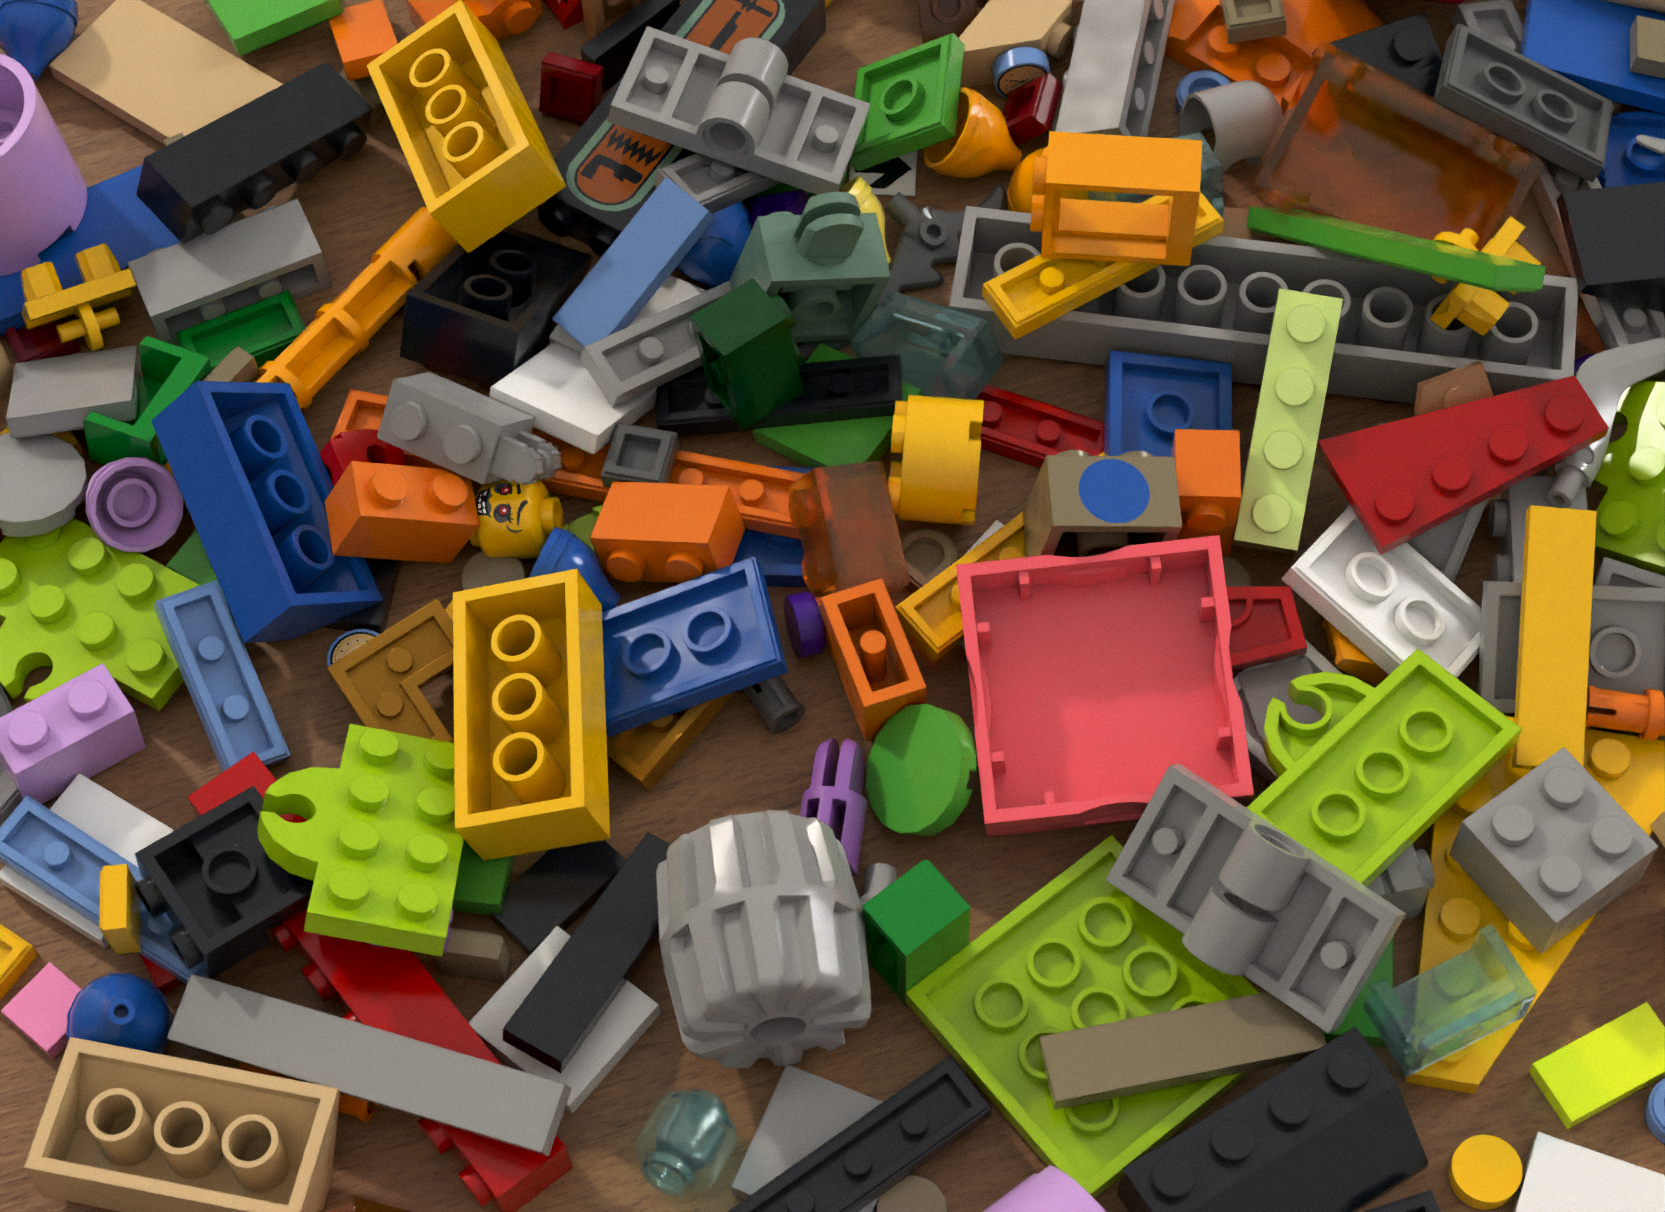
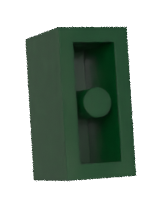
[689,278,804,431]

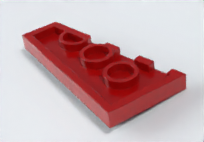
[1316,375,1609,555]

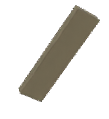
[1038,992,1326,1110]

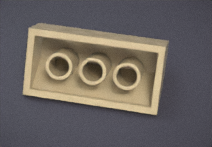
[24,1037,340,1212]

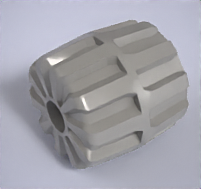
[656,810,872,1069]

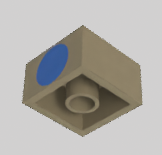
[1022,450,1182,557]

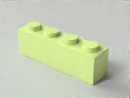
[1232,288,1343,556]

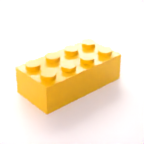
[366,0,566,253]
[453,569,610,861]

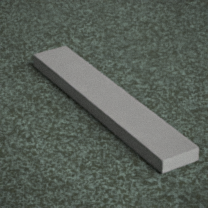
[167,973,572,1157]

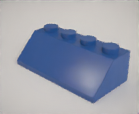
[151,381,383,643]

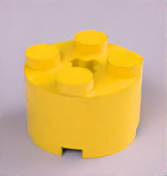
[886,395,984,526]

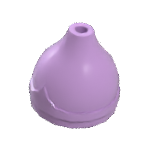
[86,457,184,552]

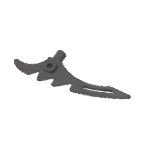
[797,185,1006,362]

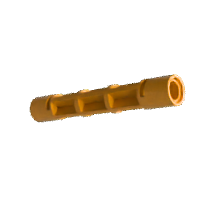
[163,207,459,508]

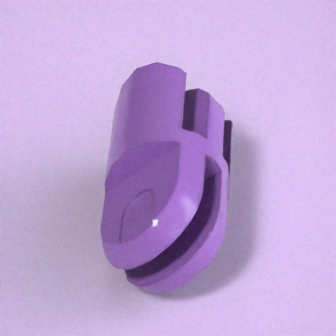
[799,738,867,876]

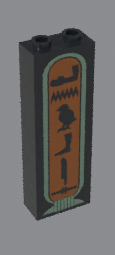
[537,0,826,258]

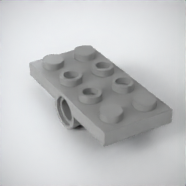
[607,26,870,195]
[1106,764,1406,1033]

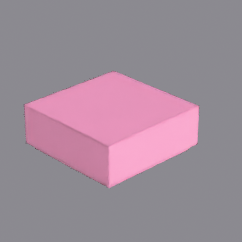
[1,962,82,1059]

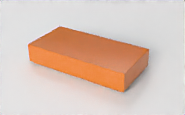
[329,0,398,81]

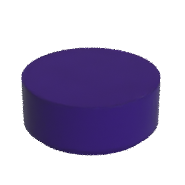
[784,591,825,658]

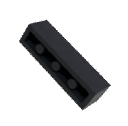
[136,62,373,244]

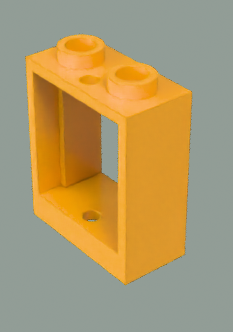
[1030,131,1202,266]

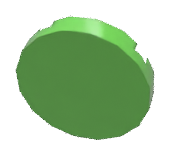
[866,704,977,837]

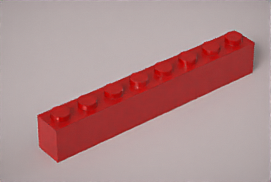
[187,751,573,1212]

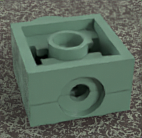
[729,191,891,342]

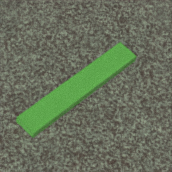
[1247,206,1546,292]

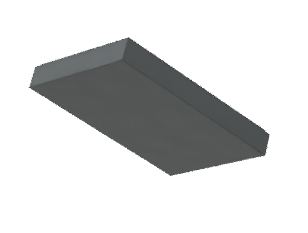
[1433,23,1613,183]

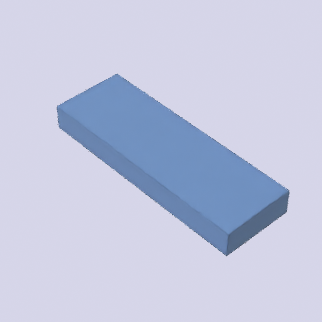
[552,177,716,347]
[154,580,291,772]

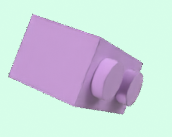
[0,663,146,804]

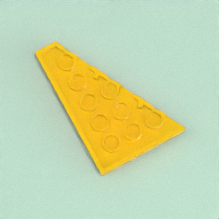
[1405,716,1665,1094]

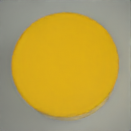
[1448,1135,1523,1210]

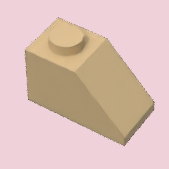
[959,0,1074,88]

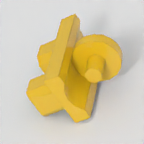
[1430,216,1541,336]
[20,243,136,351]

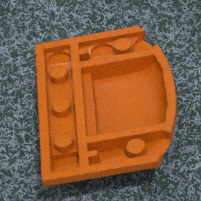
[1164,0,1385,149]

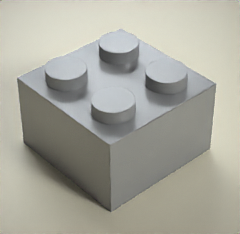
[1449,747,1659,954]

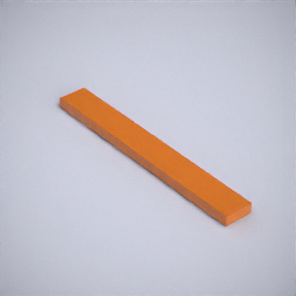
[331,389,822,541]

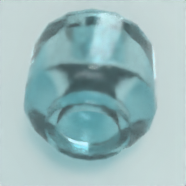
[634,1090,738,1197]

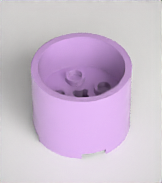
[0,53,87,276]

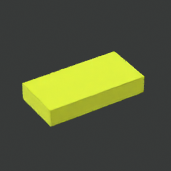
[1528,1002,1665,1130]

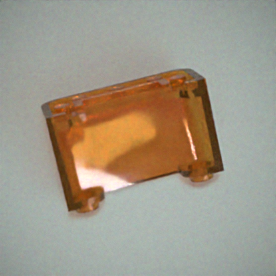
[1254,41,1544,252]

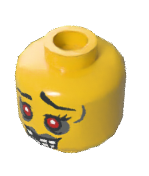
[469,479,563,559]

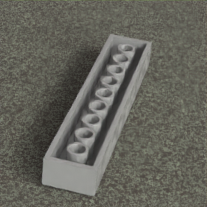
[948,206,1578,404]

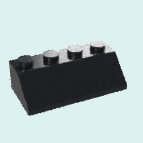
[1117,1026,1429,1212]

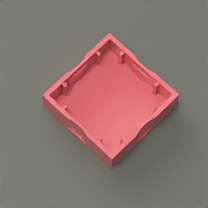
[956,535,1254,837]

